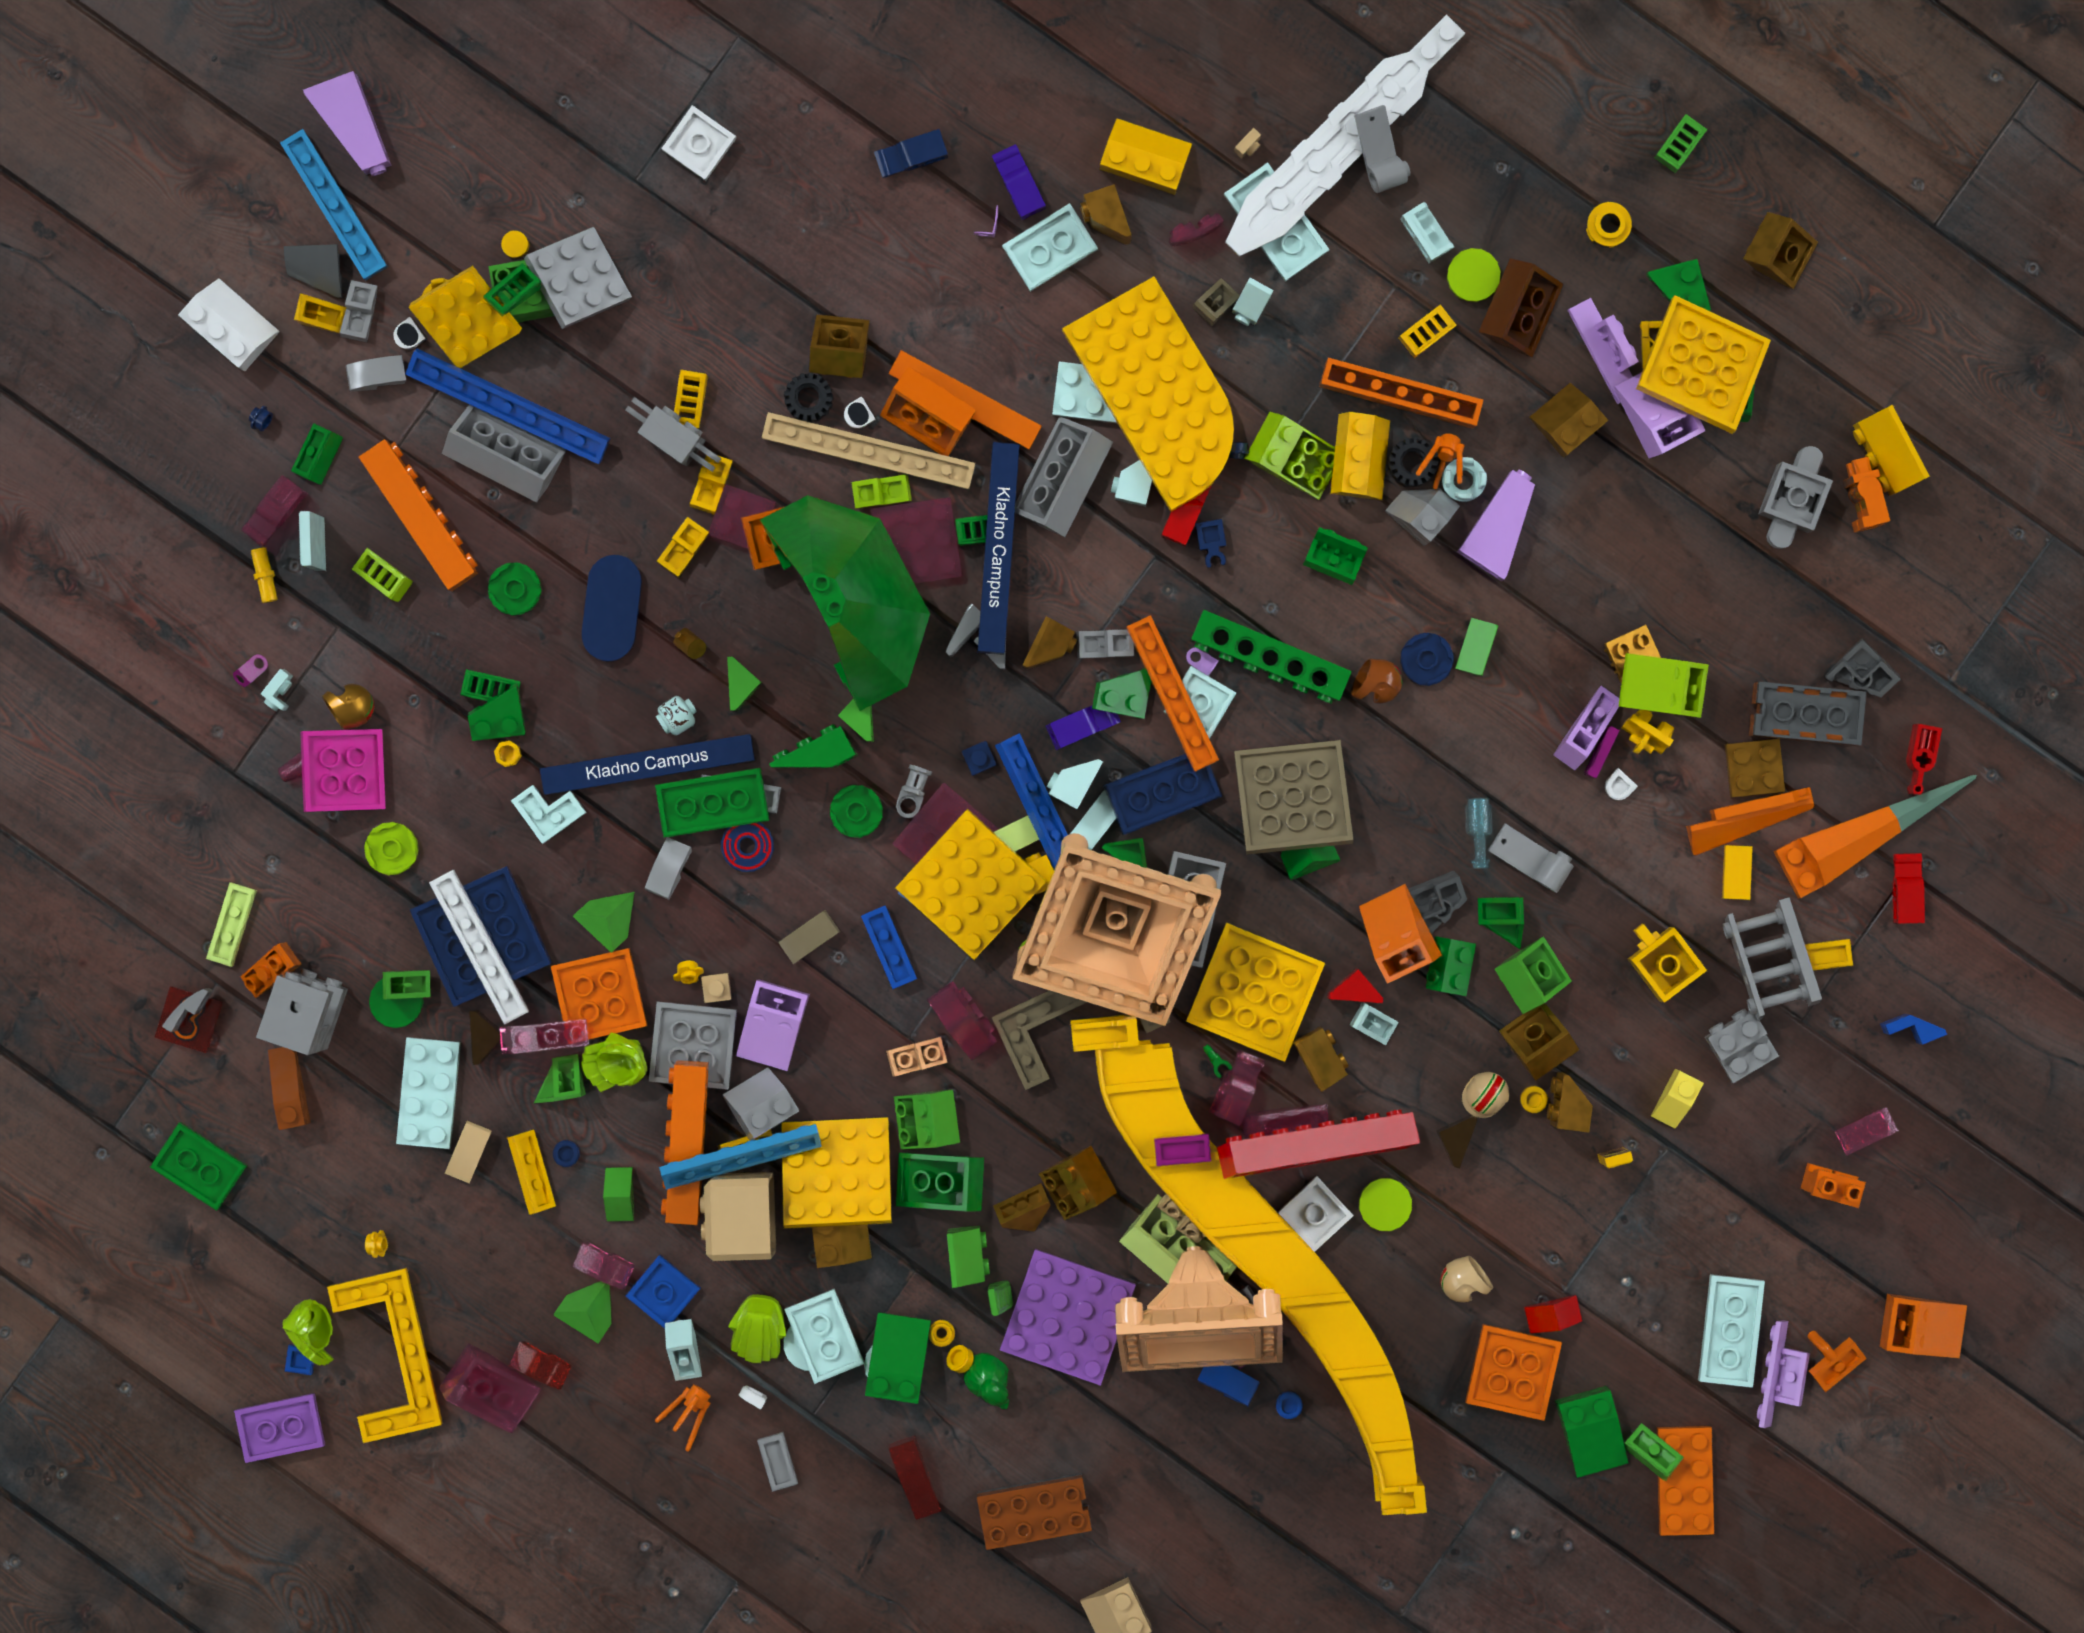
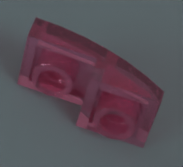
[1169,213,1224,246]
[1834,1107,1898,1156]
[572,1242,635,1290]

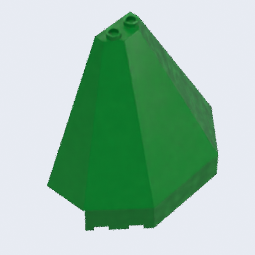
[760,495,930,711]

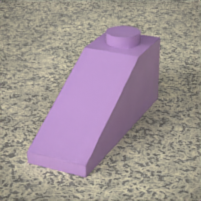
[1553,686,1619,770]

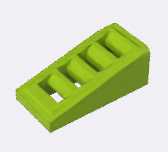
[352,548,413,602]

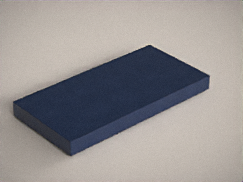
[1103,754,1222,835]

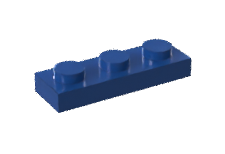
[861,905,917,989]

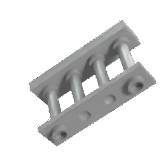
[1722,897,1822,1021]

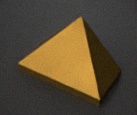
[993,1184,1051,1232]

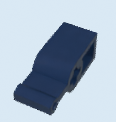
[874,129,948,178]

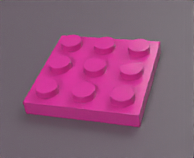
[300,729,386,812]

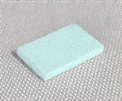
[1002,203,1098,292]
[299,511,326,571]
[784,1288,864,1384]

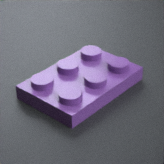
[234,1393,325,1463]

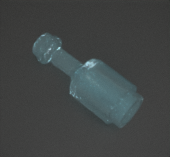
[1465,798,1493,868]

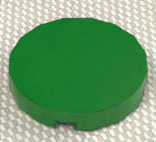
[488,562,542,616]
[830,785,883,838]
[369,979,424,1028]

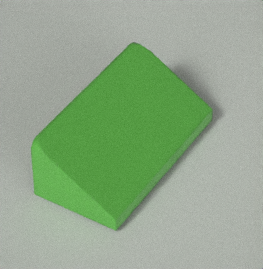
[1455,618,1498,677]
[1624,1423,1684,1481]

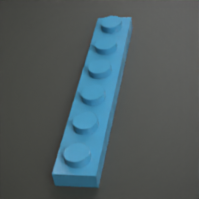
[280,129,388,281]
[659,1124,822,1190]

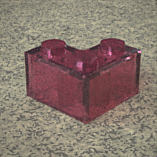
[927,981,997,1061]

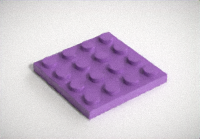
[1000,1249,1136,1386]

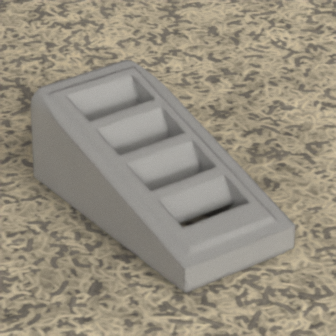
[946,603,980,657]

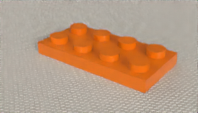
[1657,1426,1714,1536]

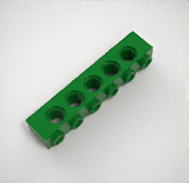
[1190,610,1352,704]

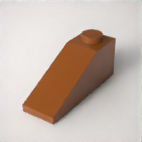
[268,1047,311,1130]

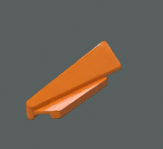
[1686,787,1814,855]

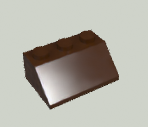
[1479,258,1563,357]

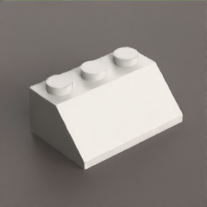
[178,279,280,371]

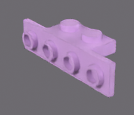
[1567,298,1639,404]
[1757,1320,1810,1428]

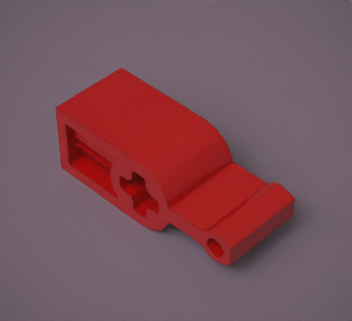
[1161,485,1212,547]
[1906,724,1942,795]
[1892,853,1925,924]

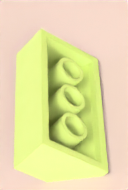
[1119,1195,1237,1284]

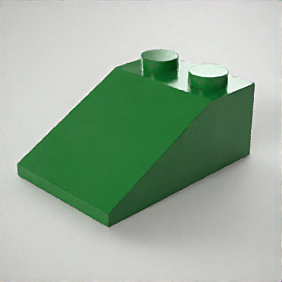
[896,1153,984,1211]
[865,1312,931,1404]
[1555,1386,1628,1478]

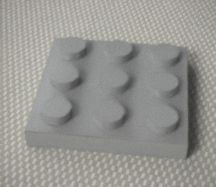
[524,227,632,329]
[649,1001,737,1090]

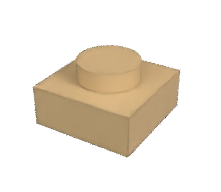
[1234,128,1261,159]
[701,973,732,1003]

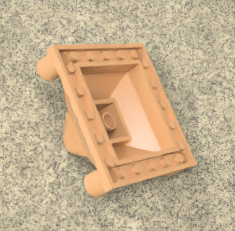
[1012,833,1221,1026]
[1115,1246,1283,1372]

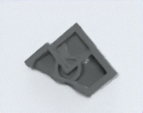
[284,244,343,298]
[1825,638,1901,697]
[1408,870,1467,937]

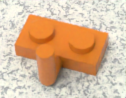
[1808,1331,1867,1392]

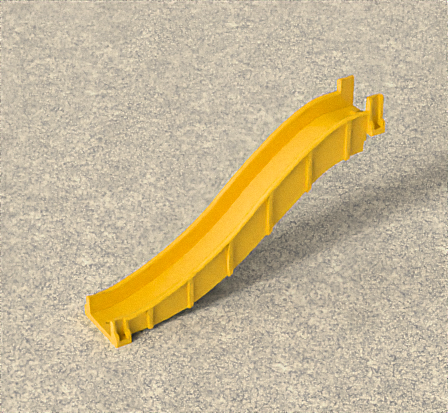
[1071,1014,1427,1515]

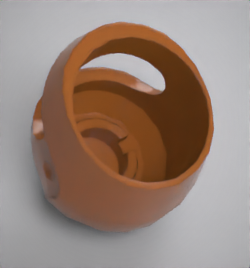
[1351,658,1403,704]

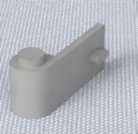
[1354,105,1410,193]
[1488,823,1574,893]

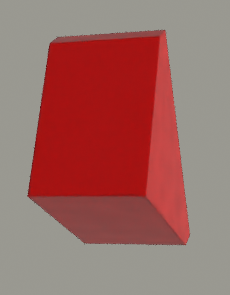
[1327,968,1383,1003]
[1524,1295,1582,1333]

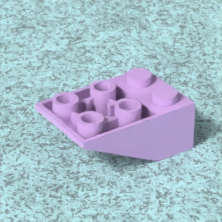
[1614,372,1705,459]
[736,979,810,1071]

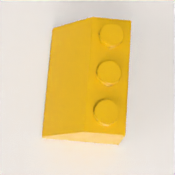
[1100,118,1192,195]
[1853,405,1930,496]
[1330,412,1390,500]

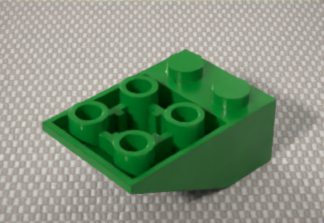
[769,724,858,768]

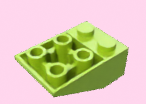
[1244,412,1335,500]
[1618,653,1709,718]

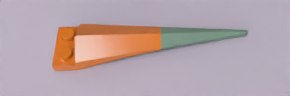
[1773,775,1977,898]

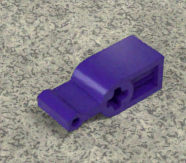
[992,144,1046,220]
[1046,706,1121,750]

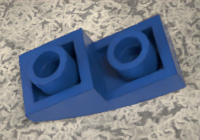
[1197,1366,1260,1407]

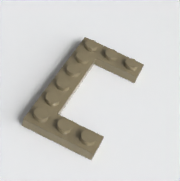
[992,990,1170,1090]

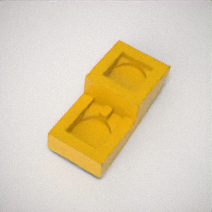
[690,455,733,515]
[657,517,709,578]

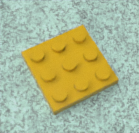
[408,265,522,368]

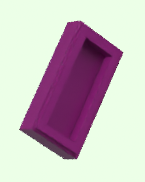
[1584,726,1620,779]
[1154,1134,1211,1166]

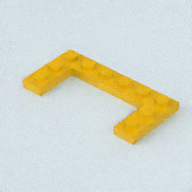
[327,1268,443,1443]

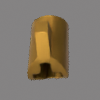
[673,628,706,659]

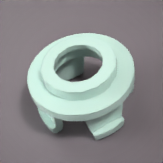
[1442,457,1487,502]

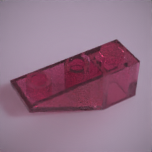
[500,1019,589,1054]

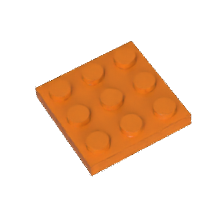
[551,948,648,1044]
[1465,1324,1562,1421]

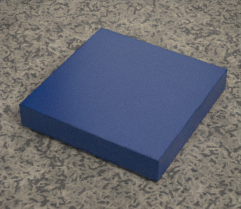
[626,1254,701,1329]

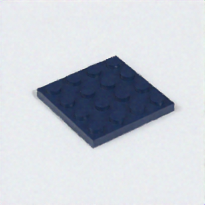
[410,866,552,1007]

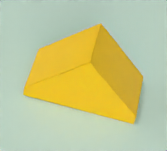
[294,294,346,333]

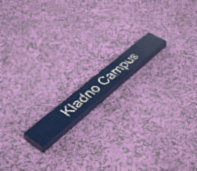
[977,442,1019,655]
[540,734,755,795]

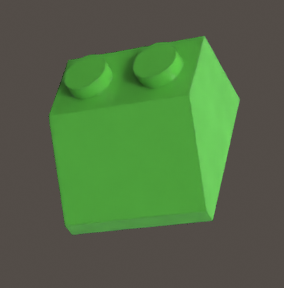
[1495,936,1572,1014]
[947,1226,990,1288]

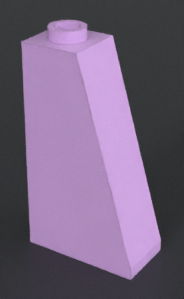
[303,71,392,176]
[1457,470,1535,581]

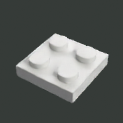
[662,105,736,181]
[1278,1176,1354,1252]

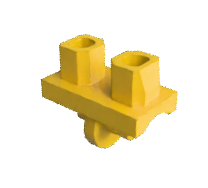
[1621,709,1674,755]

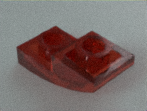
[509,1341,572,1390]

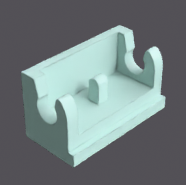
[1400,202,1454,264]

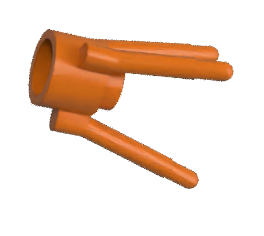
[1416,434,1465,489]
[655,1384,711,1452]

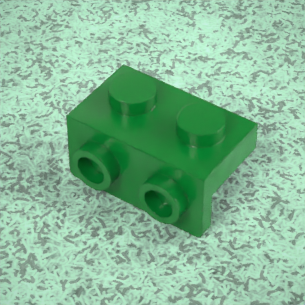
[1303,527,1368,585]
[1426,936,1476,996]

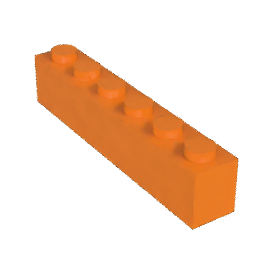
[1319,358,1484,429]
[359,439,478,591]
[661,1060,709,1225]

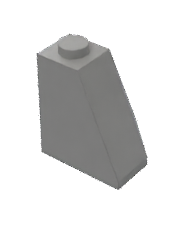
[1385,488,1460,546]

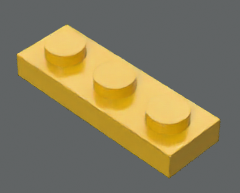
[507,1130,556,1215]

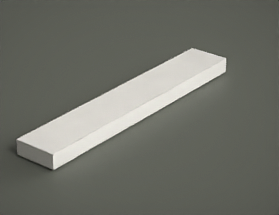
[429,870,529,1025]

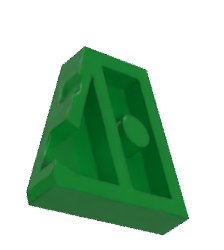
[1646,259,1711,311]
[1092,668,1151,719]
[468,684,526,741]

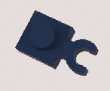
[1195,519,1226,568]

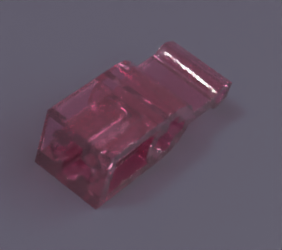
[241,475,307,547]
[1209,1050,1265,1126]

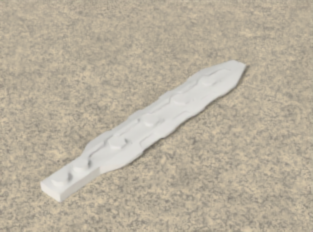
[1225,14,1465,257]

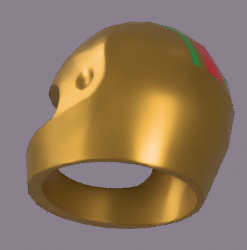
[322,684,375,730]

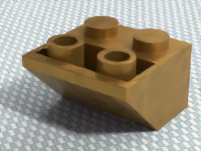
[1547,1072,1593,1133]
[1039,1146,1117,1220]

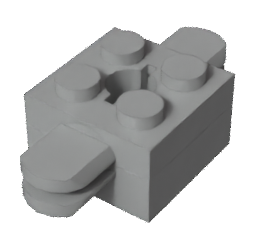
[625,397,721,472]
[1758,446,1833,549]

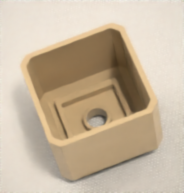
[700,1172,776,1261]

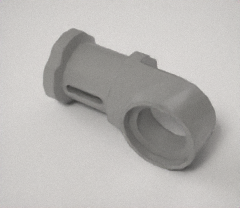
[896,764,932,818]

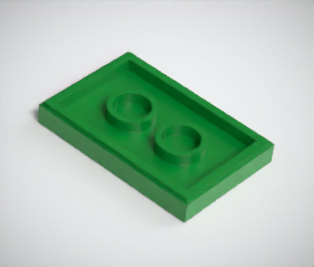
[150,1122,248,1211]

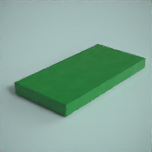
[655,768,770,838]

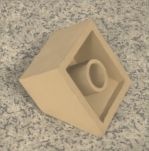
[1080,1577,1152,1633]

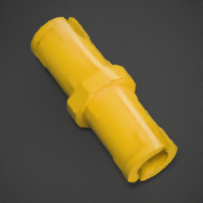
[251,547,278,603]

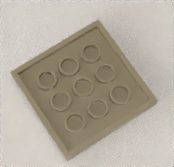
[1234,740,1353,855]

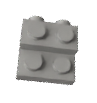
[1705,1009,1779,1083]

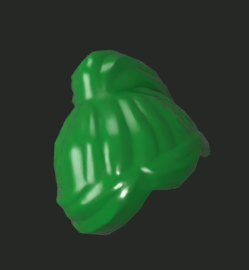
[964,1353,1010,1409]

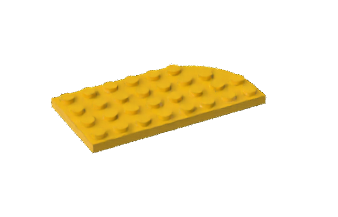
[1062,277,1234,512]

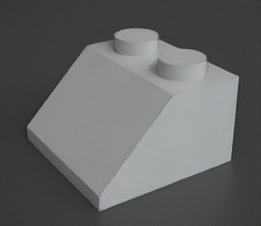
[722,1067,799,1141]

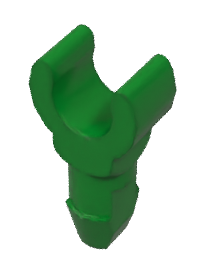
[1203,1044,1232,1078]

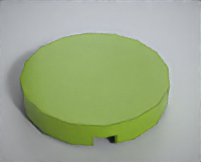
[1447,248,1501,302]
[364,822,419,875]
[1359,1178,1412,1231]

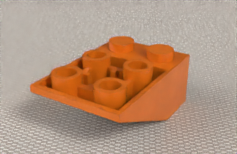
[1359,884,1442,984]
[1880,1294,1967,1358]

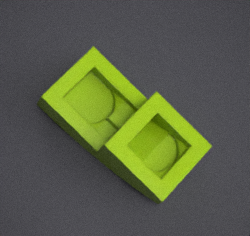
[852,474,912,509]

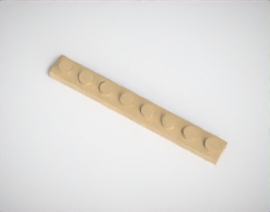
[762,412,975,490]

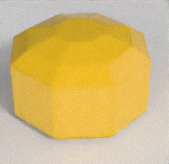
[494,741,522,767]

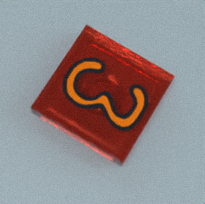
[155,986,223,1053]

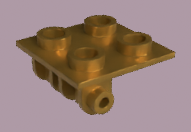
[1604,625,1661,687]

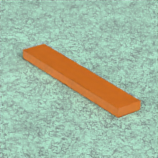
[888,350,1042,450]
[1126,615,1219,772]

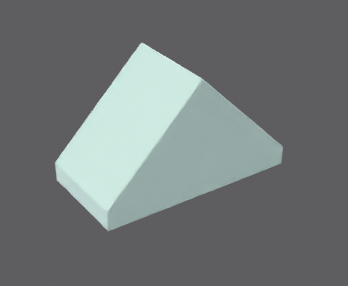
[1350,1002,1399,1045]

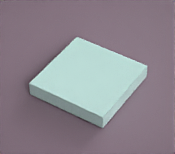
[1164,666,1236,739]

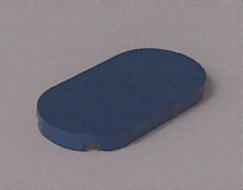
[582,555,642,661]

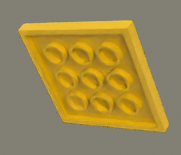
[1636,295,1771,434]
[895,809,1046,960]
[1186,923,1325,1062]
[782,1117,892,1228]

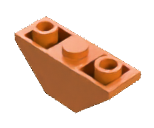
[240,942,301,998]

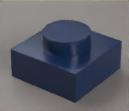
[962,741,997,776]

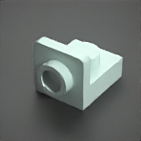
[261,669,293,712]

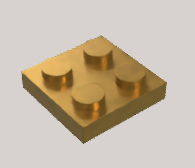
[1725,739,1785,797]

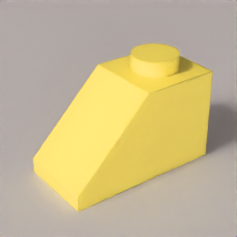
[1651,1069,1704,1128]

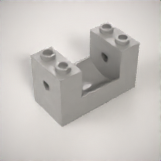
[256,969,348,1055]

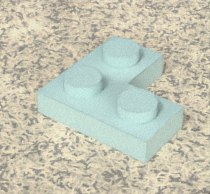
[511,785,587,844]

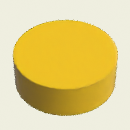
[501,231,529,259]
[1520,1086,1548,1113]
[947,1345,974,1373]

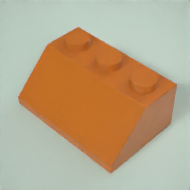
[880,366,976,456]

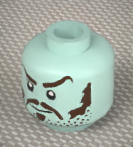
[655,696,697,736]

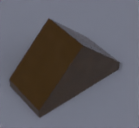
[469,1010,506,1065]
[1436,1115,1478,1169]

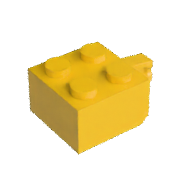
[1628,924,1707,1003]

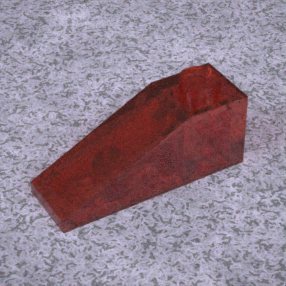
[889,1435,941,1520]

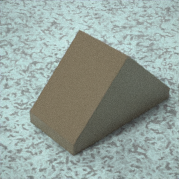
[1193,278,1240,326]

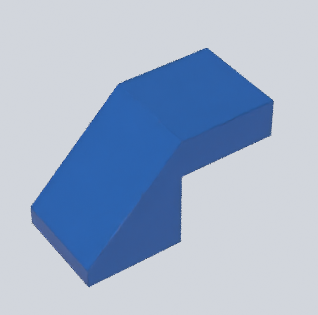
[1880,1014,1947,1045]

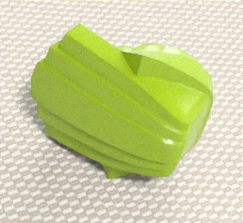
[581,1032,647,1092]
[728,1294,786,1363]
[283,1299,334,1366]

